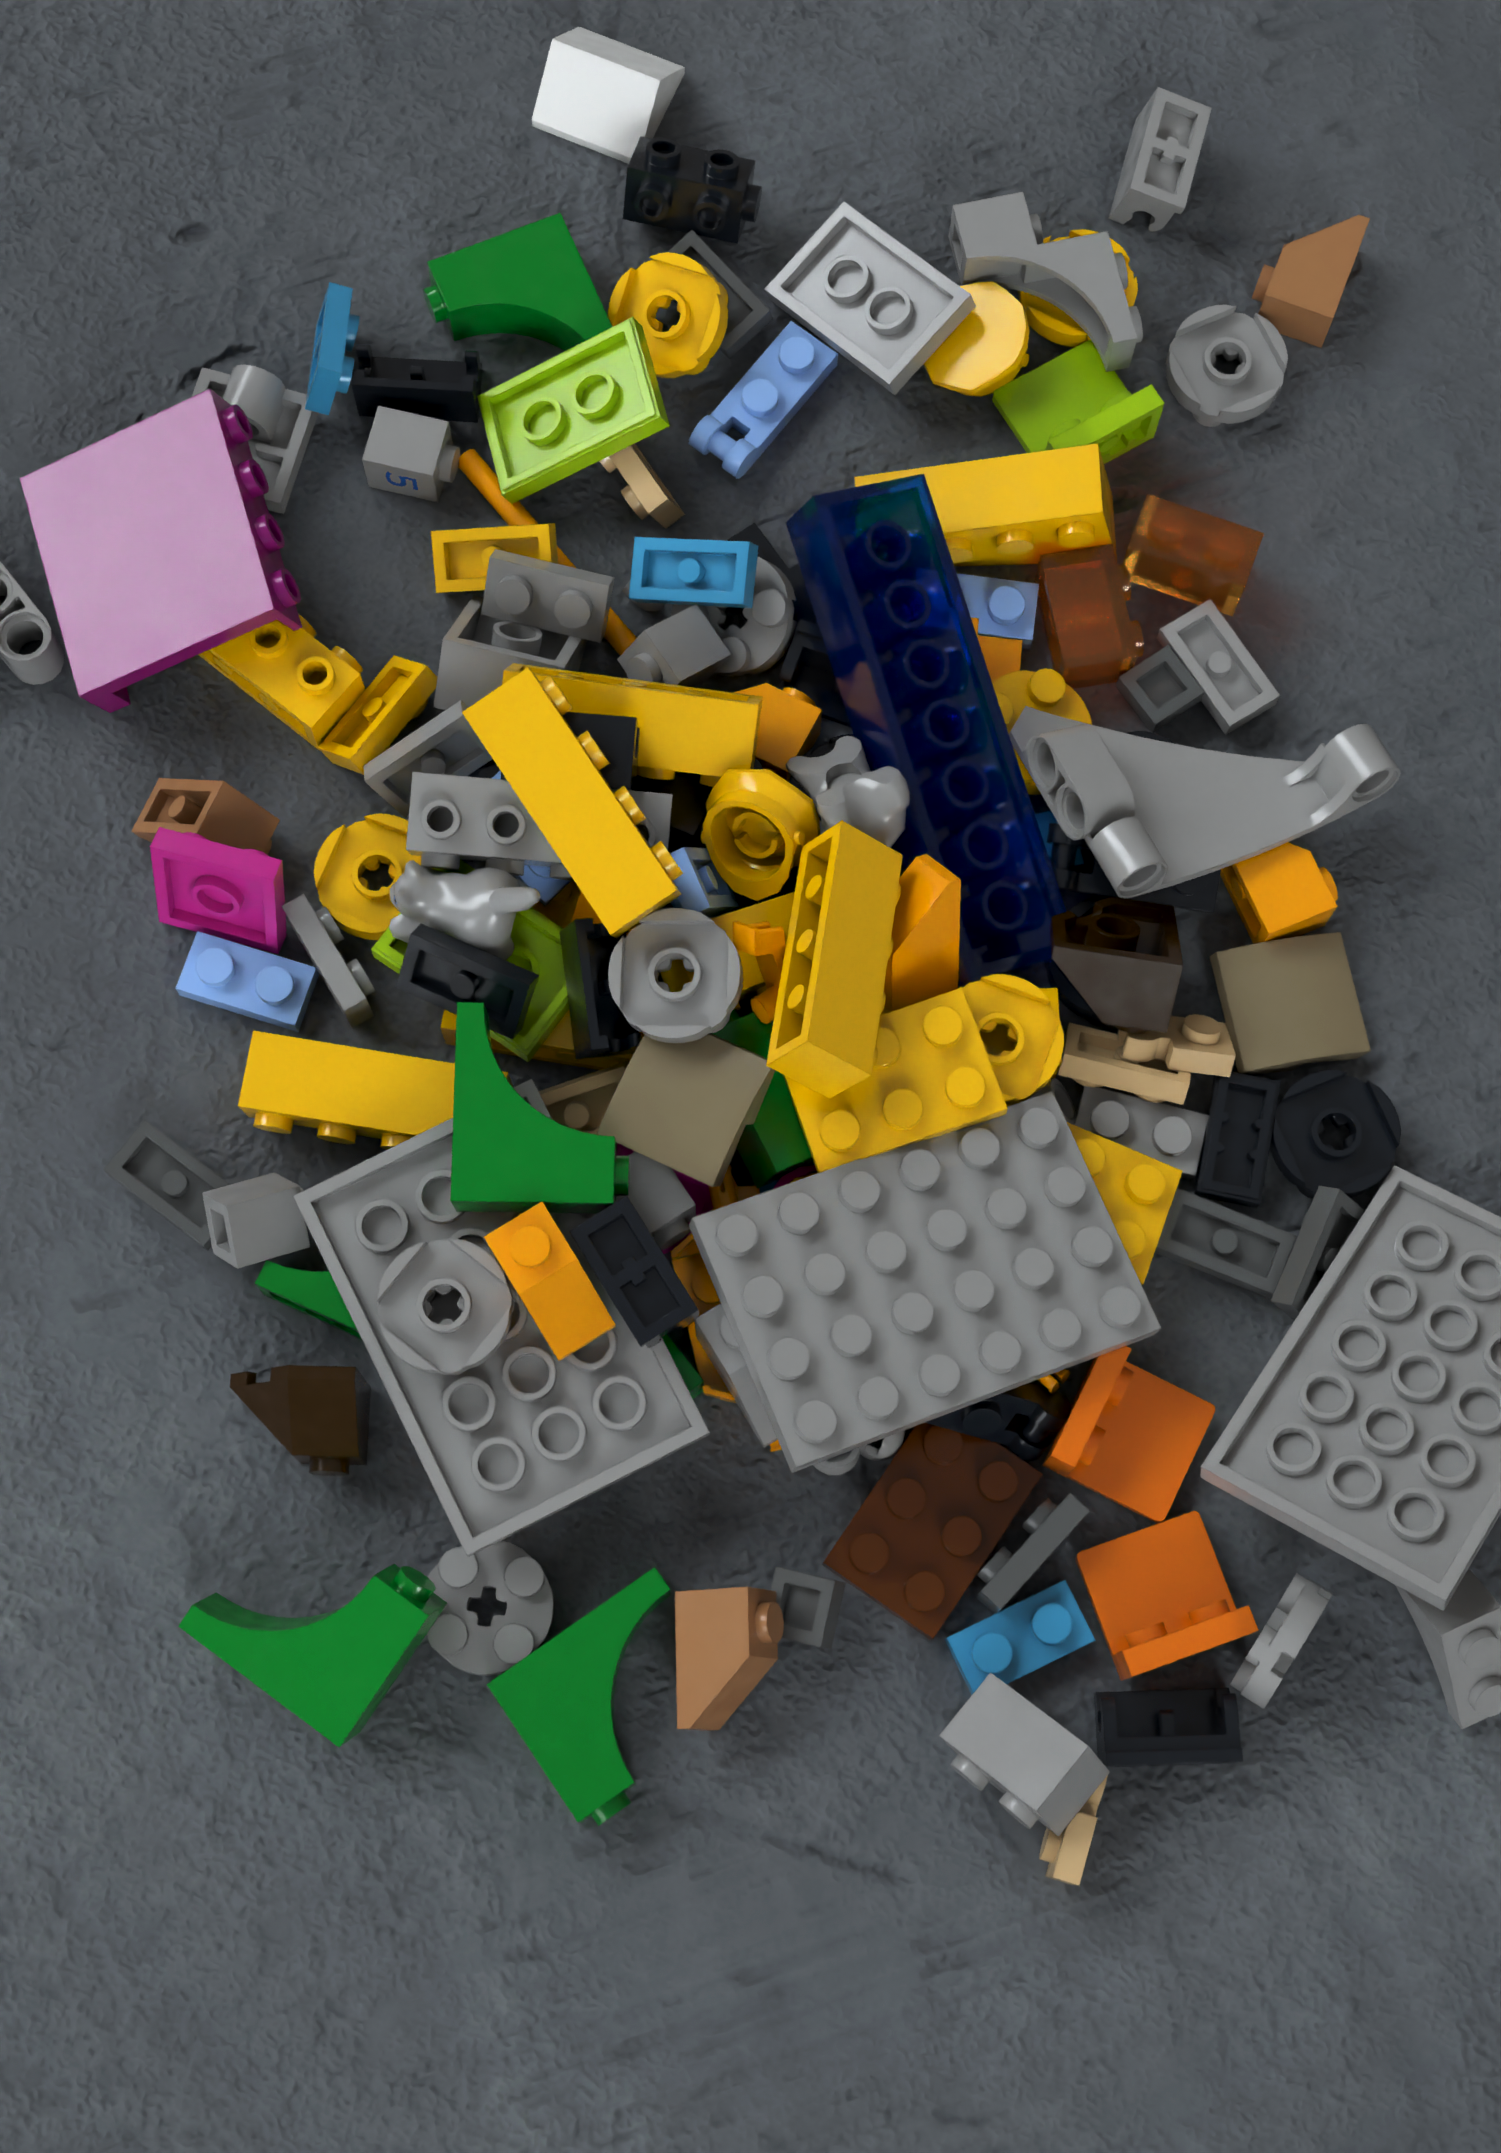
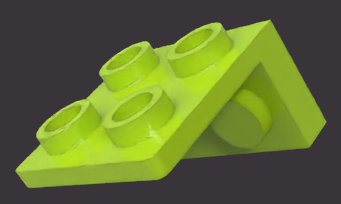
[992,340,1165,464]

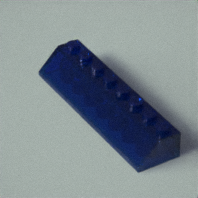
[786,474,1066,988]

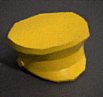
[923,281,1029,397]
[701,769,820,901]

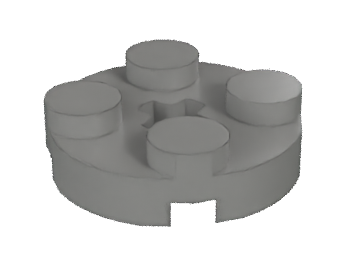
[1165,304,1288,427]
[671,557,797,677]
[608,908,743,1043]
[377,1238,514,1376]
[427,1541,555,1676]
[1230,1573,1333,1709]

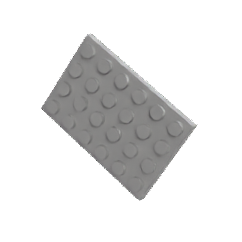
[293,1079,710,1557]
[689,1091,1161,1473]
[1200,1165,1501,1611]

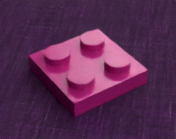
[150,827,287,954]

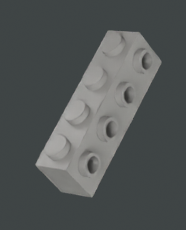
[406,772,673,881]

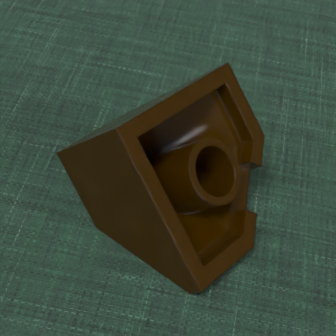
[1049,897,1183,1033]
[230,1365,371,1476]

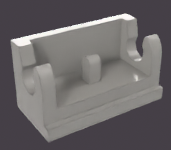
[1108,87,1212,232]

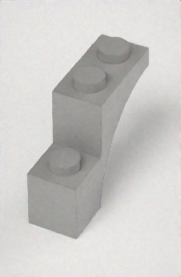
[948,192,1143,372]
[1394,1568,1501,1729]

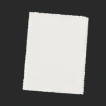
[532,27,685,164]

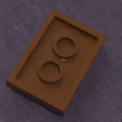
[822,1423,1043,1641]

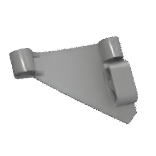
[1008,706,1401,899]

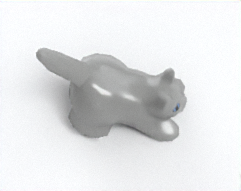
[786,736,910,877]
[389,860,541,960]

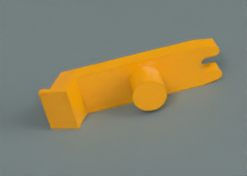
[733,921,786,1024]

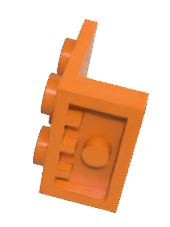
[1042,1346,1216,1523]
[1075,1511,1259,1681]

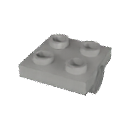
[192,365,318,514]

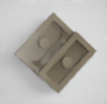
[1209,932,1371,1075]
[597,1033,775,1187]

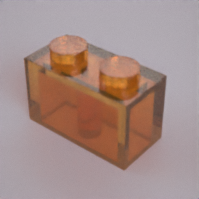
[1118,494,1264,616]
[1034,544,1144,689]

